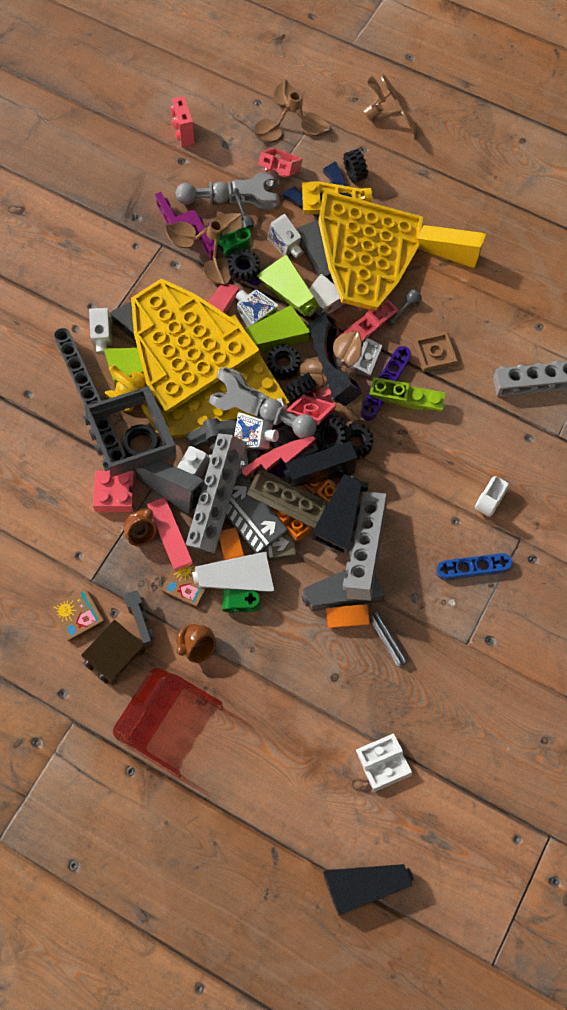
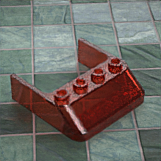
[113,668,223,779]

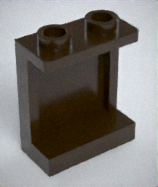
[81,619,146,685]

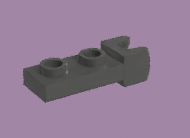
[123,590,155,648]

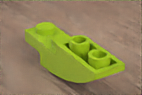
[370,377,446,412]

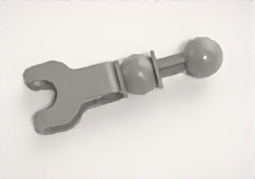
[175,172,280,210]
[209,367,317,438]

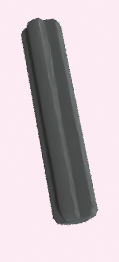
[370,612,407,666]

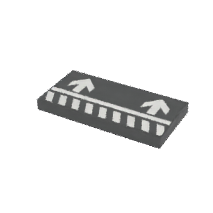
[226,474,288,554]

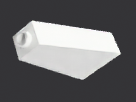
[192,552,274,592]

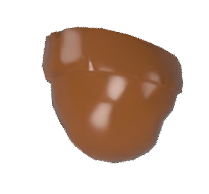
[123,509,157,546]
[176,624,216,663]

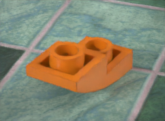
[301,479,337,504]
[272,508,312,542]
[219,527,244,560]
[326,605,370,629]

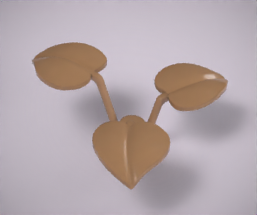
[364,74,417,139]
[254,79,330,142]
[165,213,242,285]
[297,330,362,420]

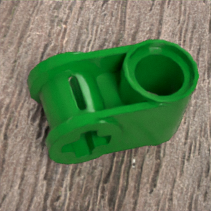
[218,227,252,258]
[222,589,261,613]

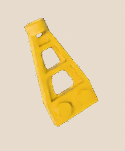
[302,181,372,214]

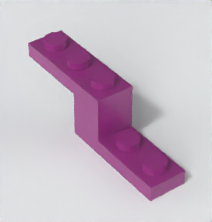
[155,192,219,261]

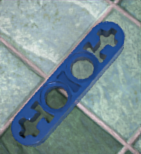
[436,553,512,580]

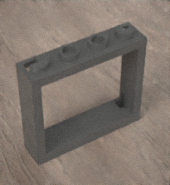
[83,386,176,477]

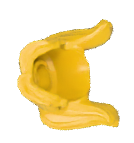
[103,365,147,412]

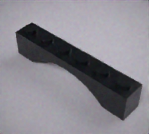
[308,312,362,407]

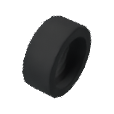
[122,424,159,457]

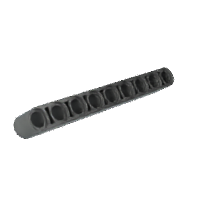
[54,328,126,463]

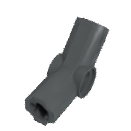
[186,418,237,448]

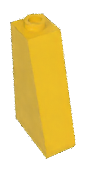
[415,225,486,268]

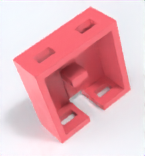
[170,96,195,147]
[258,148,303,178]
[93,471,135,512]

